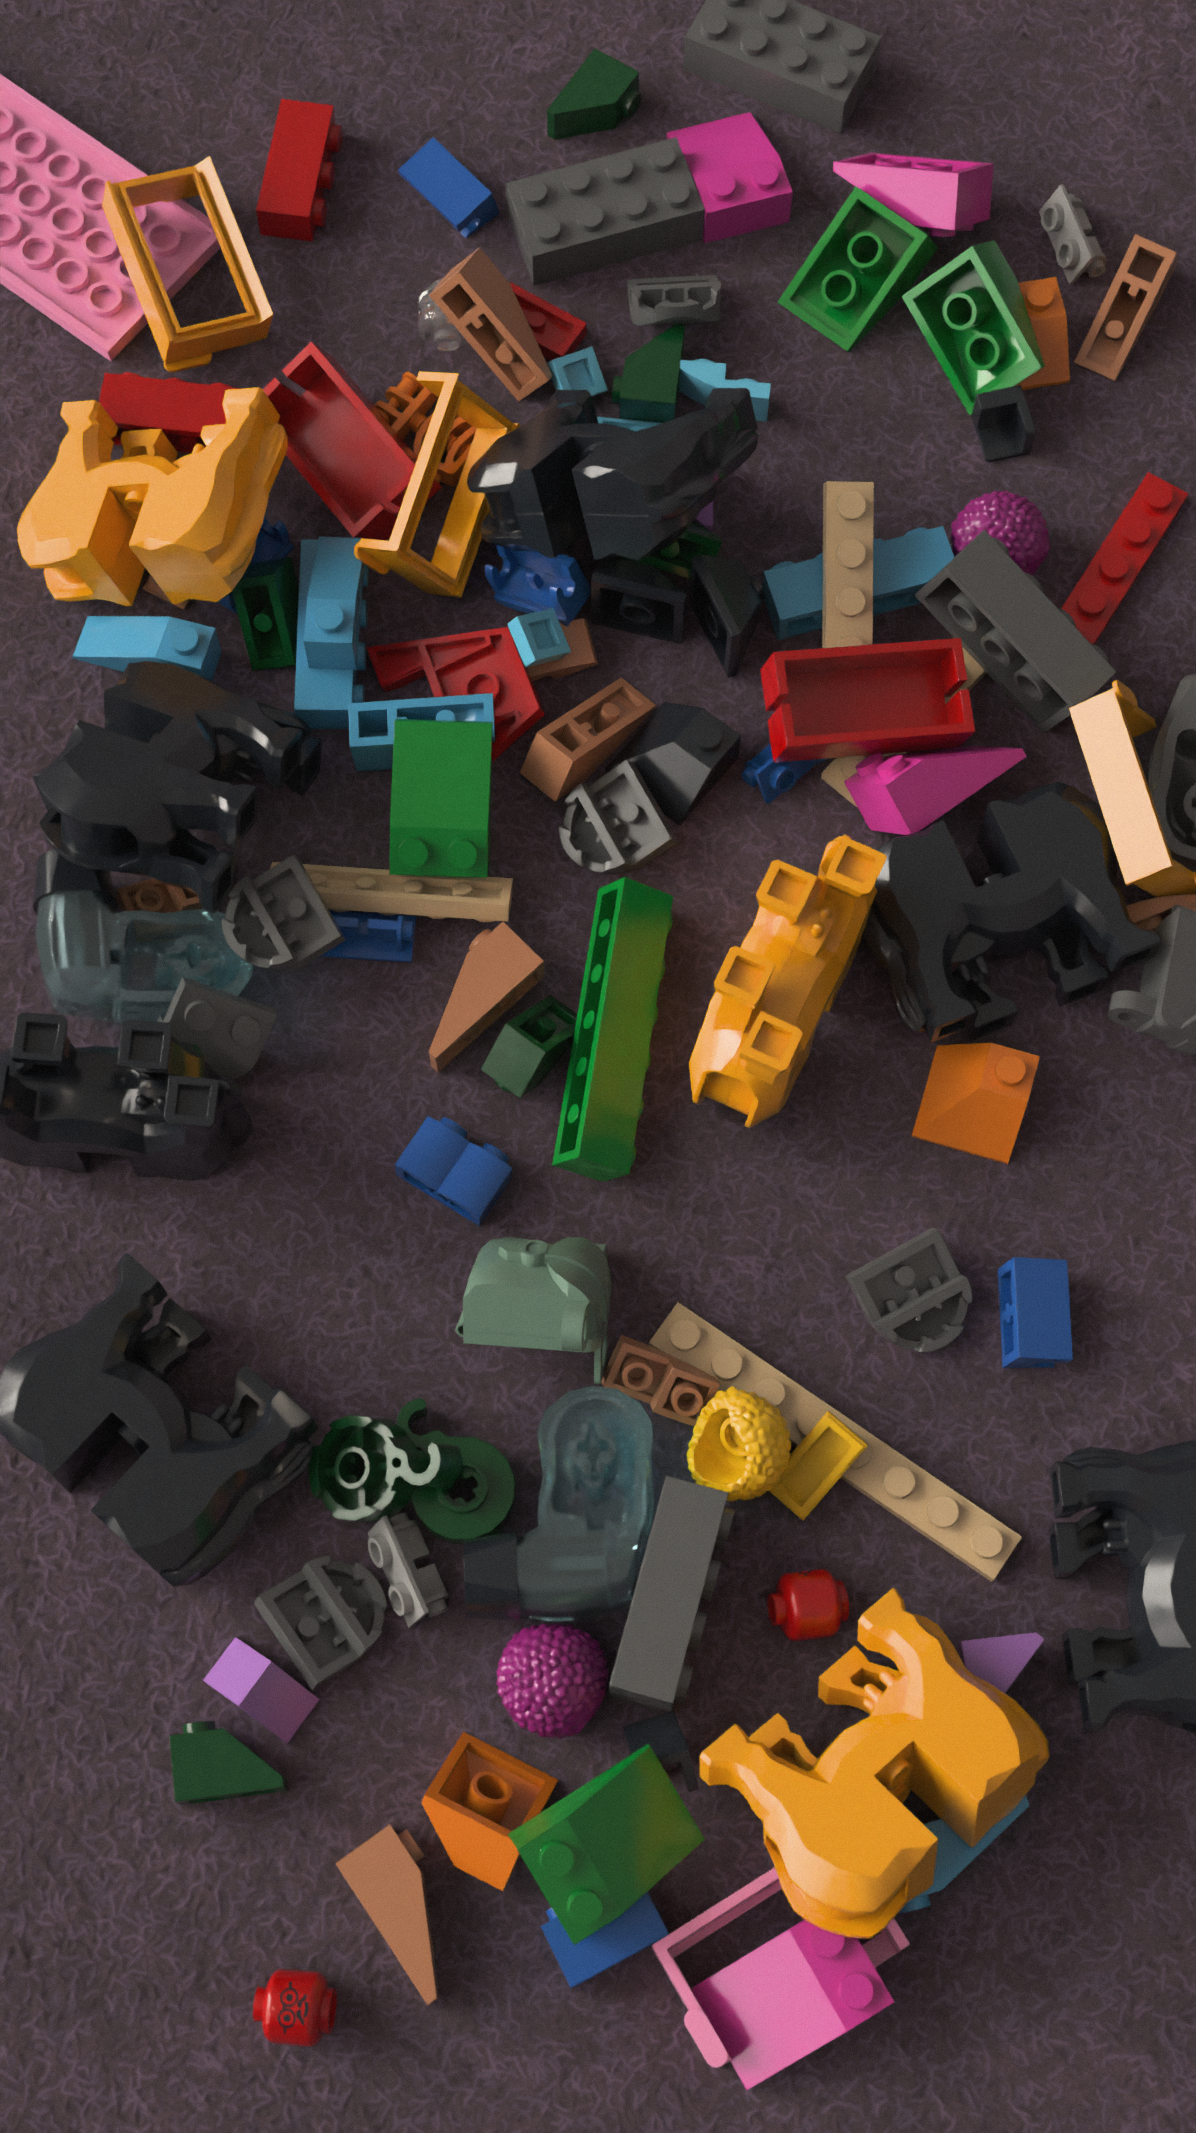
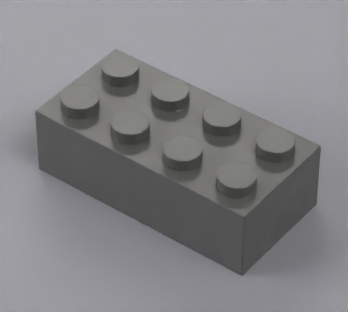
[683,0,882,134]
[506,137,705,286]
[915,530,1116,732]
[609,1476,735,1713]

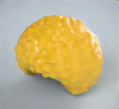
[686,1386,791,1502]

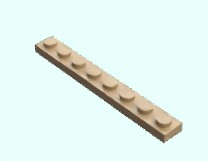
[649,1302,1022,1582]

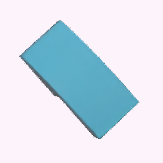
[679,359,771,422]

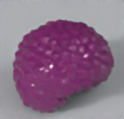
[951,491,1051,575]
[496,1623,609,1739]

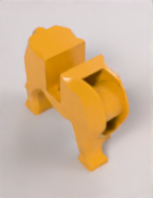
[17,387,288,606]
[689,834,887,1128]
[699,1588,1050,1939]

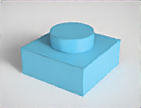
[547,346,607,397]
[507,608,571,668]

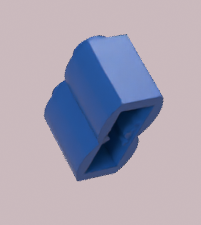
[394,1116,512,1227]

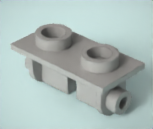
[1039,184,1107,285]
[368,1512,449,1628]

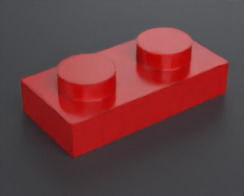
[510,282,587,360]

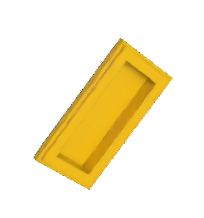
[769,1410,868,1521]

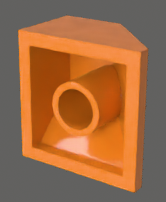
[1016,277,1070,390]
[911,1043,1040,1164]
[421,1731,558,1891]

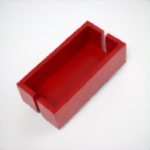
[263,341,442,541]
[760,638,975,763]

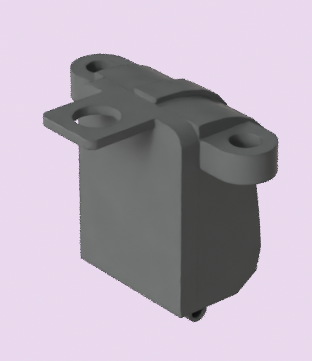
[1108,904,1196,1056]

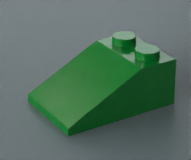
[778,186,938,352]
[902,240,1045,415]
[390,719,493,877]
[508,1744,705,1945]

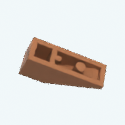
[1074,234,1178,381]
[429,247,552,402]
[520,677,657,802]
[429,922,545,1073]
[335,1825,439,2005]

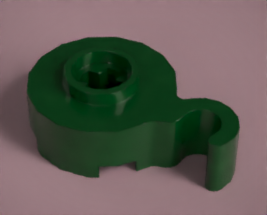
[397,1399,515,1544]
[308,1415,463,1522]

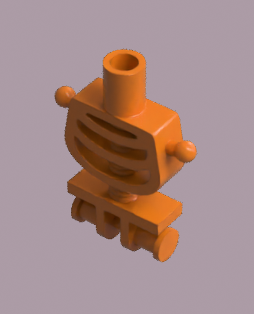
[374,372,477,487]

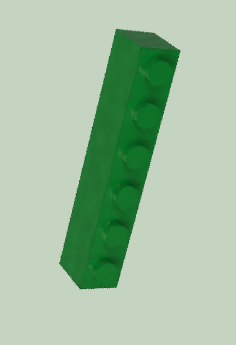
[552,877,673,1181]

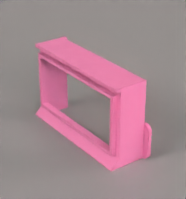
[651,1867,910,2067]

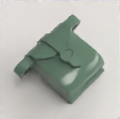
[456,1237,612,1384]

